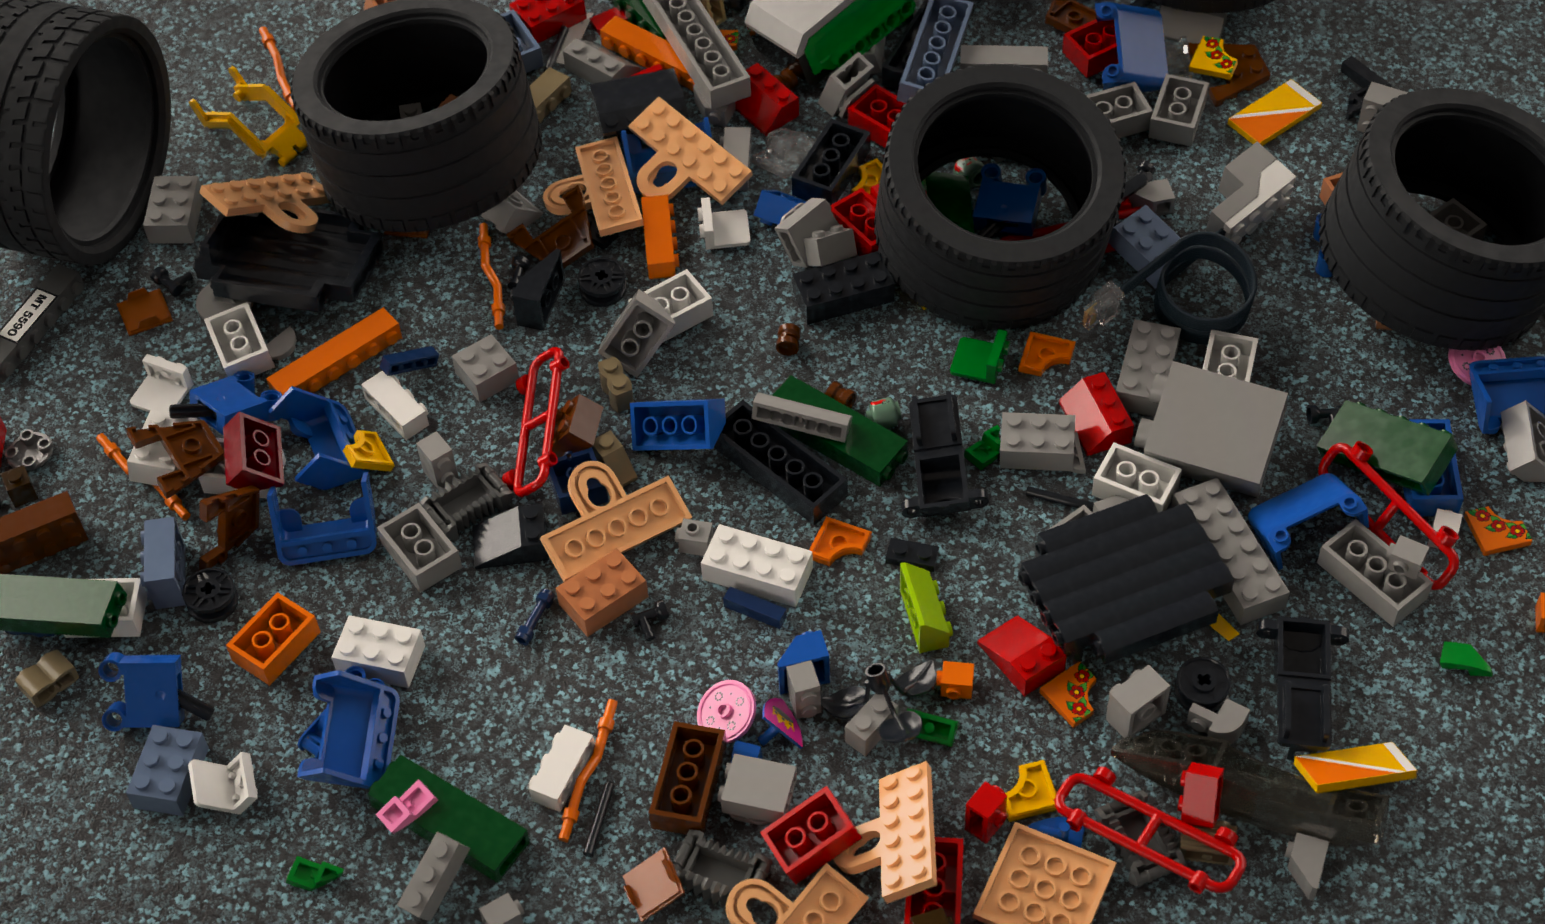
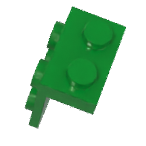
[950,329,1010,384]

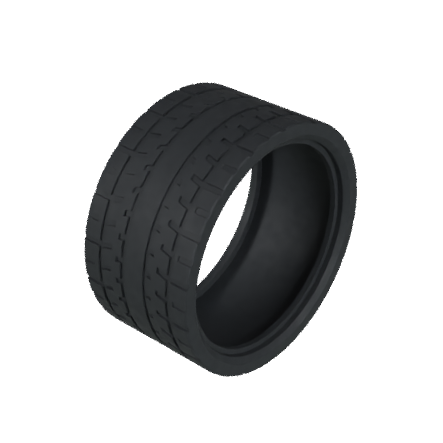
[0,0,171,266]

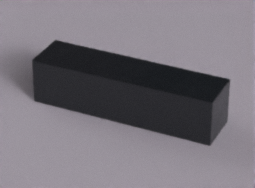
[1340,56,1392,88]

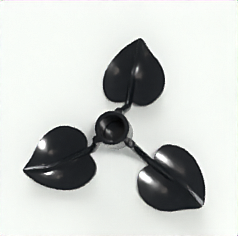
[821,659,937,743]

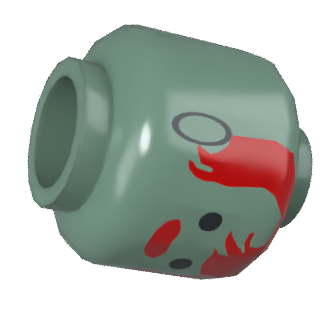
[953,157,984,188]
[865,397,902,429]

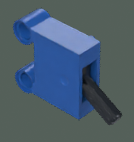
[973,163,1047,239]
[169,371,282,435]
[98,652,215,732]

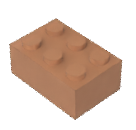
[556,548,649,637]

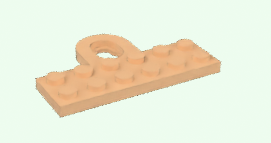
[628,97,753,205]
[543,136,644,237]
[199,172,331,233]
[540,461,692,582]
[833,761,937,904]
[726,863,869,924]

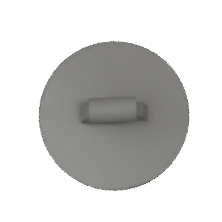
[196,284,254,320]

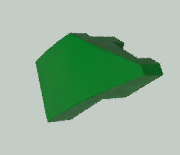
[964,425,1001,470]
[1440,642,1493,677]
[286,856,344,891]

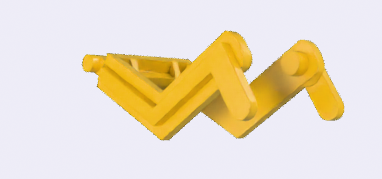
[189,66,308,167]

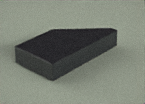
[1346,86,1368,120]

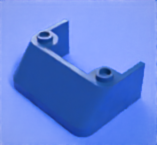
[269,386,370,490]
[267,472,377,566]

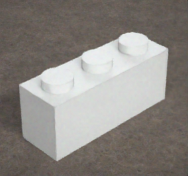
[361,371,429,440]
[528,725,595,812]

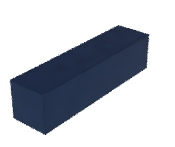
[380,346,439,376]
[723,586,787,629]

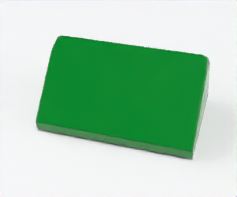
[907,708,960,747]

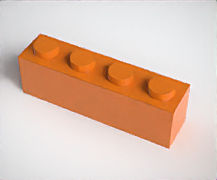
[641,195,680,279]

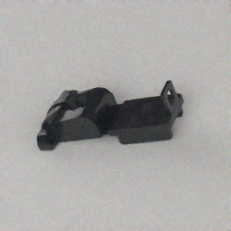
[901,390,989,518]
[1256,616,1349,761]

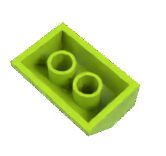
[900,562,953,653]

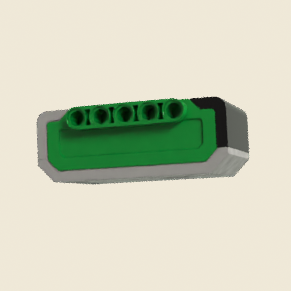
[745,0,917,85]

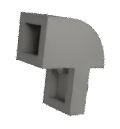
[1186,698,1251,746]

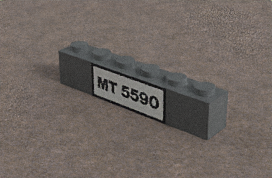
[0,264,85,383]

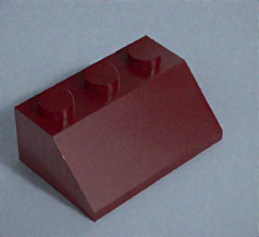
[223,412,284,490]

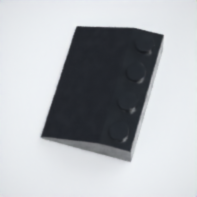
[590,68,689,141]

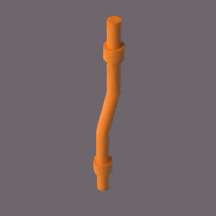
[259,26,296,112]
[478,223,506,330]
[96,433,191,520]
[558,699,618,842]

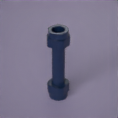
[515,589,555,645]

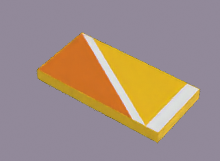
[1227,79,1322,146]
[1294,742,1417,793]

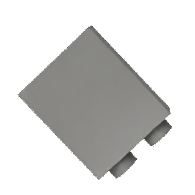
[1134,361,1288,498]

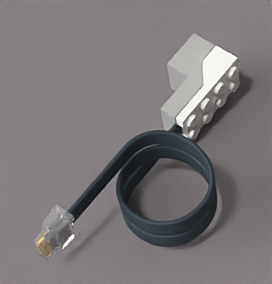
[1080,142,1296,345]

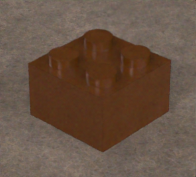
[552,394,604,458]

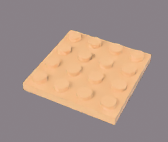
[973,822,1117,924]

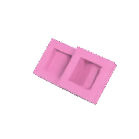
[376,779,438,834]

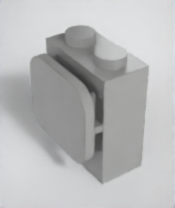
[817,52,875,119]
[774,198,840,268]
[717,754,797,825]

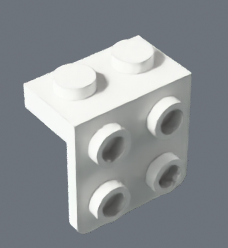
[697,197,751,250]
[130,354,194,413]
[188,752,258,815]

